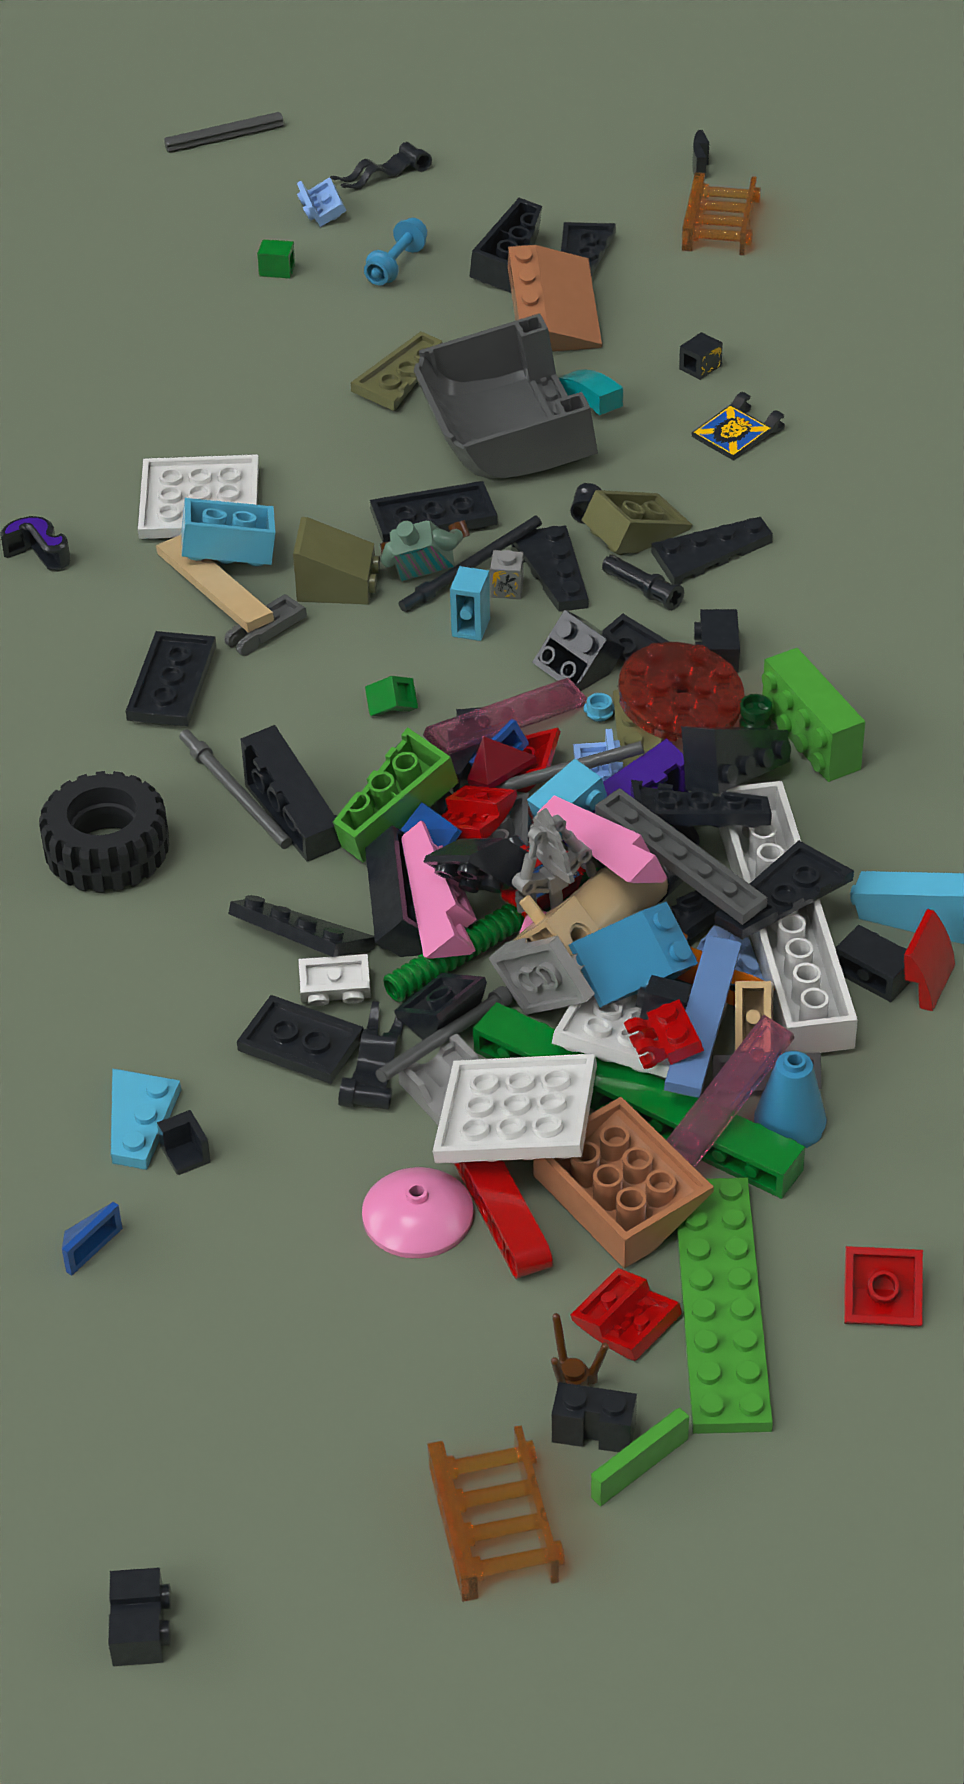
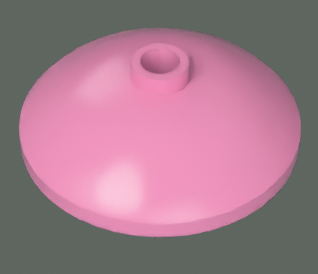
[362,1167,473,1258]

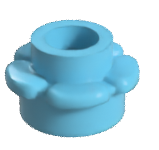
[584,693,614,722]

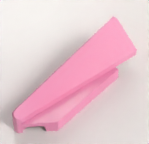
[537,795,667,883]
[401,821,477,959]

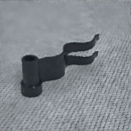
[330,142,432,189]
[338,1001,404,1110]

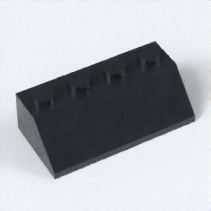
[365,825,423,957]

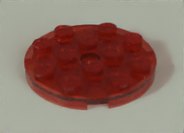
[617,642,745,742]

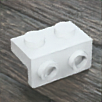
[298,954,371,1006]

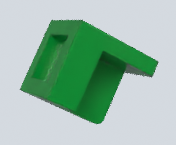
[257,239,295,279]
[365,676,418,716]

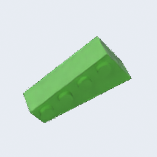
[333,727,458,863]

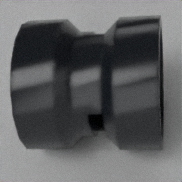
[570,483,601,524]

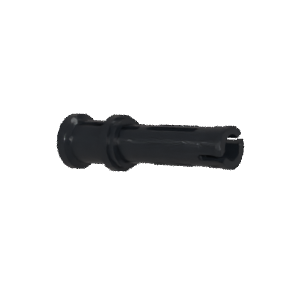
[602,554,684,611]

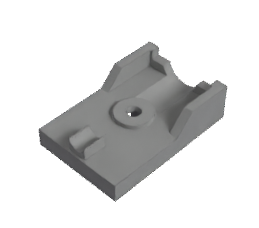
[489,935,595,1015]
[398,1033,479,1126]

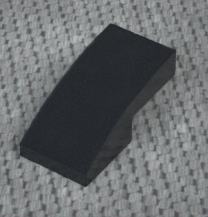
[692,130,709,181]

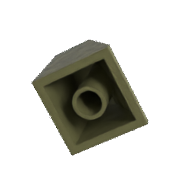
[293,517,380,605]

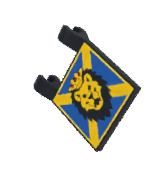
[692,392,785,461]

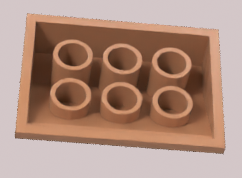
[508,245,602,352]
[533,1097,714,1269]

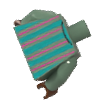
[380,520,470,582]

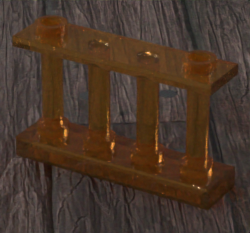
[682,172,761,256]
[427,1425,565,1602]

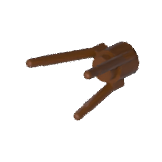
[551,1313,609,1386]

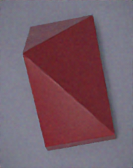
[468,736,537,788]

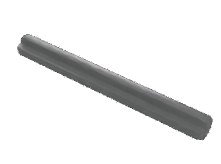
[164,112,284,152]

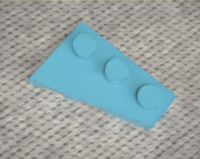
[111,1068,181,1170]

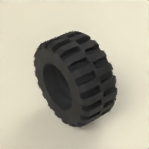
[39,771,170,893]

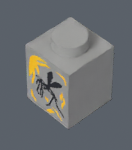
[490,550,524,599]

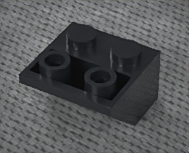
[532,610,626,694]
[423,838,529,894]

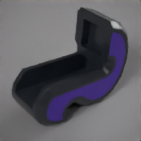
[0,516,71,570]

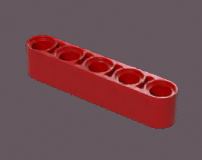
[454,1160,553,1279]

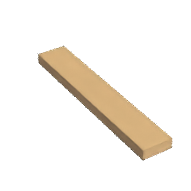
[156,535,274,632]

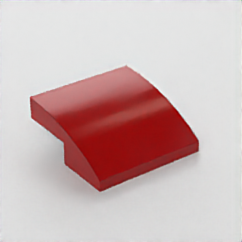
[441,785,517,839]
[904,909,955,1011]
[570,1268,682,1361]

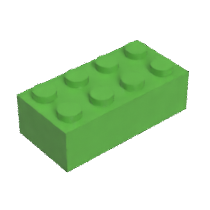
[761,648,866,782]

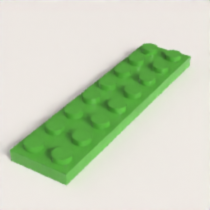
[677,1178,773,1434]

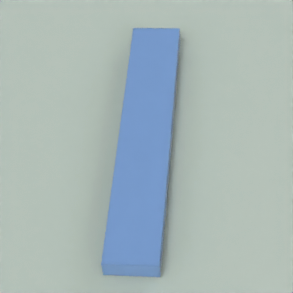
[664,935,741,1098]

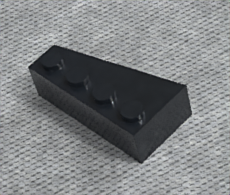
[240,725,342,862]

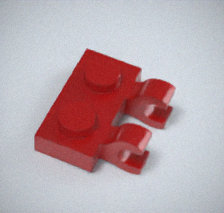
[624,999,704,1069]

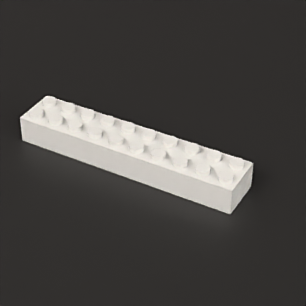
[717,781,858,1053]

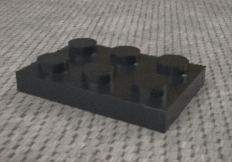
[237,995,364,1084]

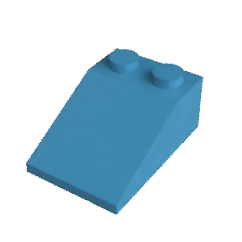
[568,902,698,1008]

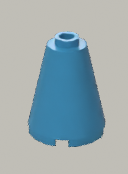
[754,1051,827,1148]

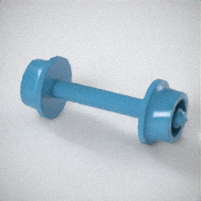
[364,217,427,286]

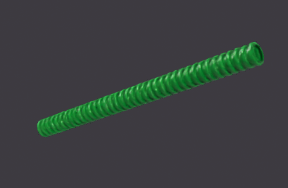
[383,867,601,1002]

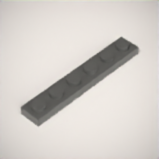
[595,788,767,925]

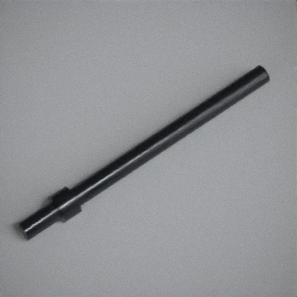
[398,515,542,612]

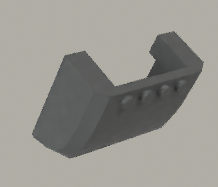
[414,313,598,479]

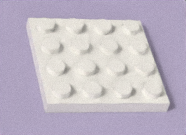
[138,455,259,539]
[552,994,728,1078]
[433,1054,597,1163]

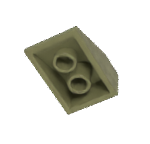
[582,490,692,555]

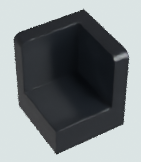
[157,1110,211,1175]

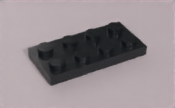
[370,481,498,543]
[126,631,217,726]

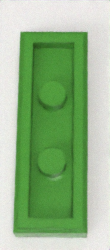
[591,1408,689,1507]

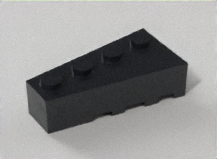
[469,197,542,293]
[681,726,791,794]

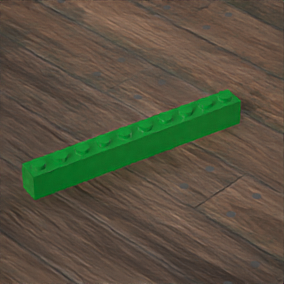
[473,1002,805,1199]

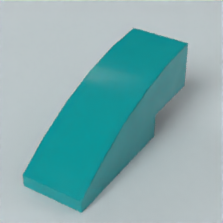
[558,369,623,415]

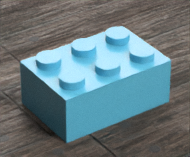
[181,498,275,566]

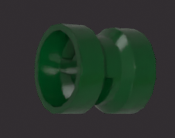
[739,694,772,729]

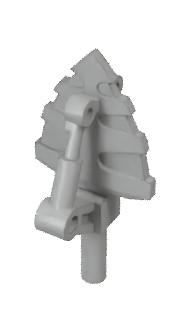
[512,808,592,910]

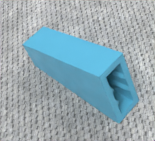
[850,871,964,944]

